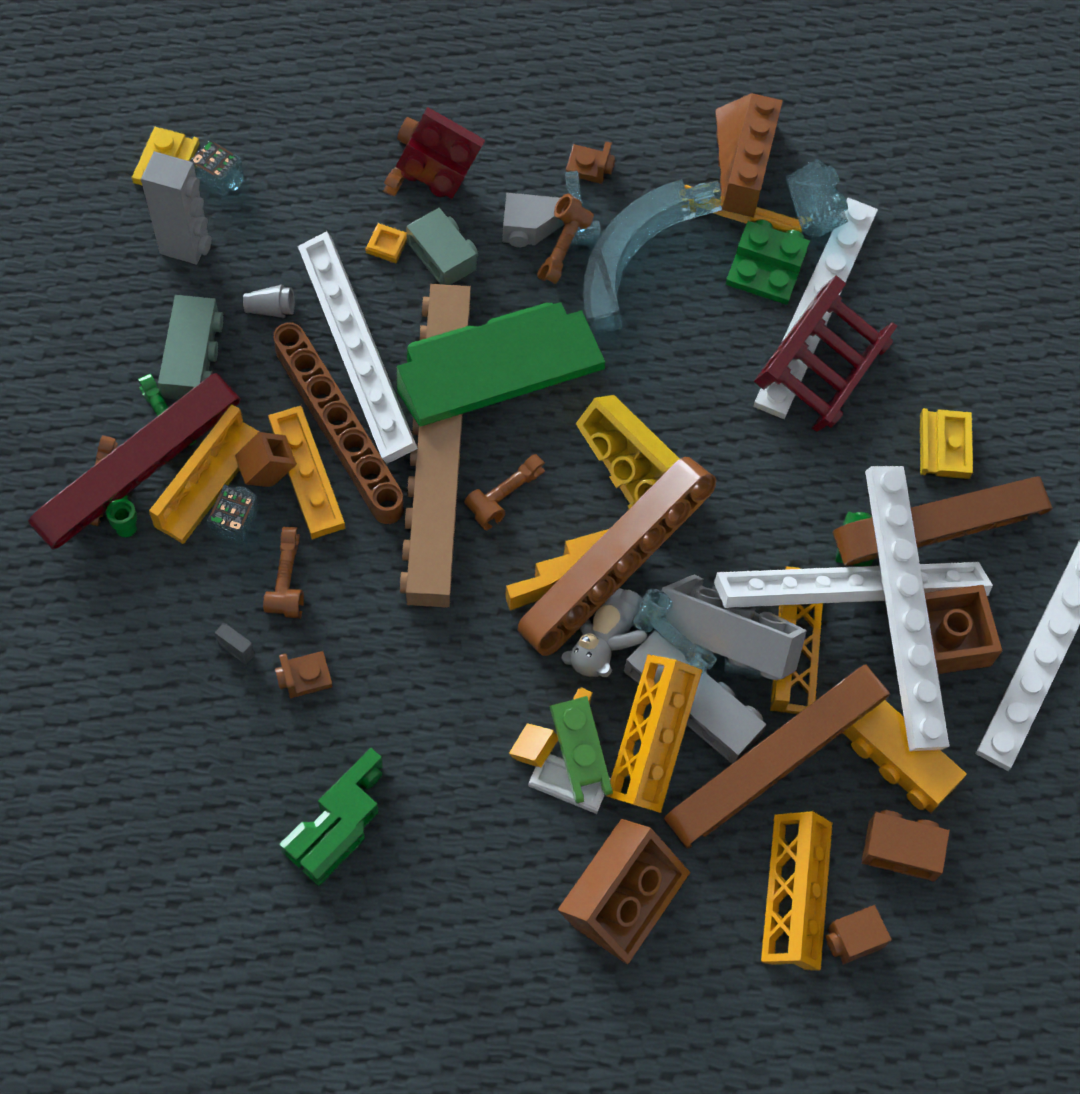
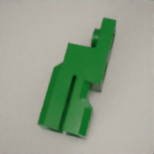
[279,748,383,886]

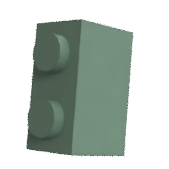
[406,208,478,285]

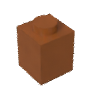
[235,432,297,487]
[826,905,891,964]

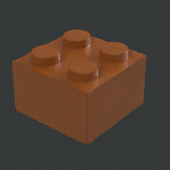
[925,584,1002,674]

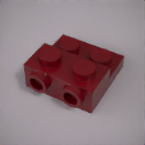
[395,107,485,199]

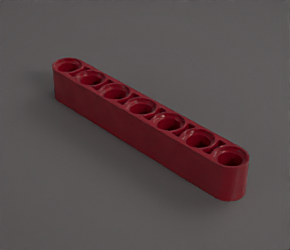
[28,373,241,550]

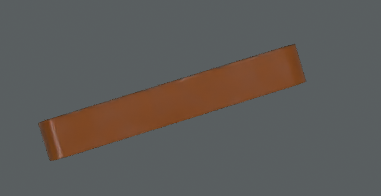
[273,323,404,524]
[518,457,716,656]
[832,476,1053,566]
[664,665,890,849]

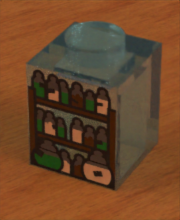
[190,139,244,197]
[207,485,260,545]

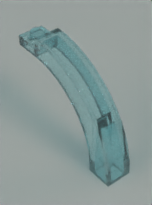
[583,179,722,335]

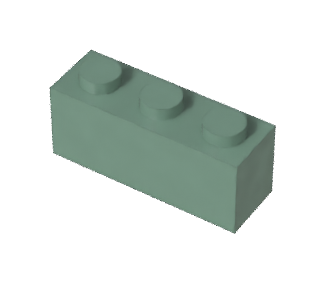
[158,295,223,400]

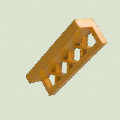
[149,404,259,544]
[770,566,823,714]
[606,654,702,813]
[761,811,832,971]

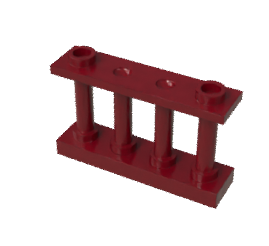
[754,275,897,432]

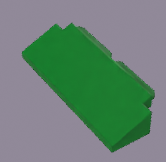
[397,302,605,427]

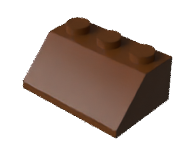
[558,819,690,965]

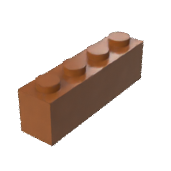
[715,93,783,218]

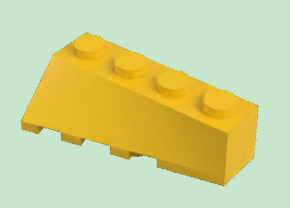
[576,395,680,509]

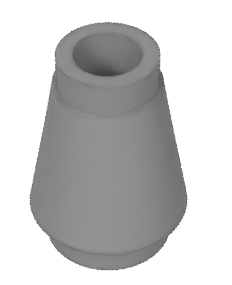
[243,284,295,318]

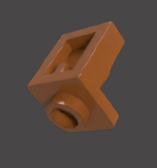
[565,141,616,184]
[275,651,333,698]

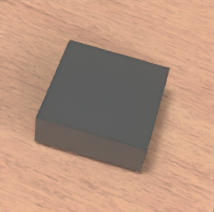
[215,624,254,665]

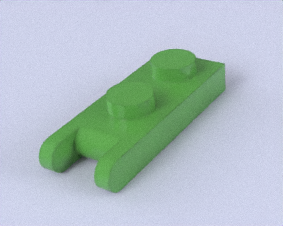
[550,696,613,804]

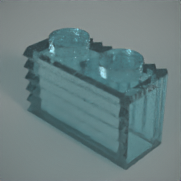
[786,159,848,240]

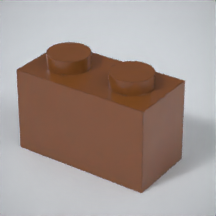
[861,810,950,882]

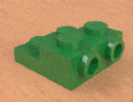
[725,220,810,305]

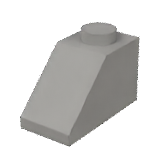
[502,193,564,247]

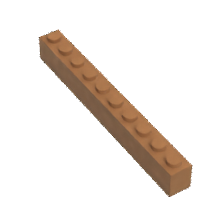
[400,284,471,607]

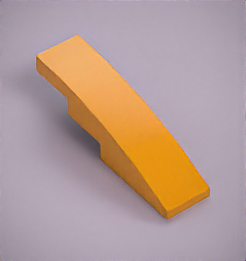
[506,529,609,610]

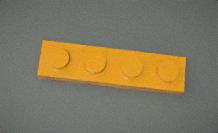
[268,405,345,539]

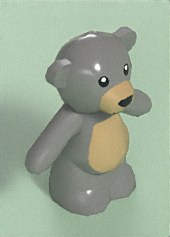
[561,588,647,677]

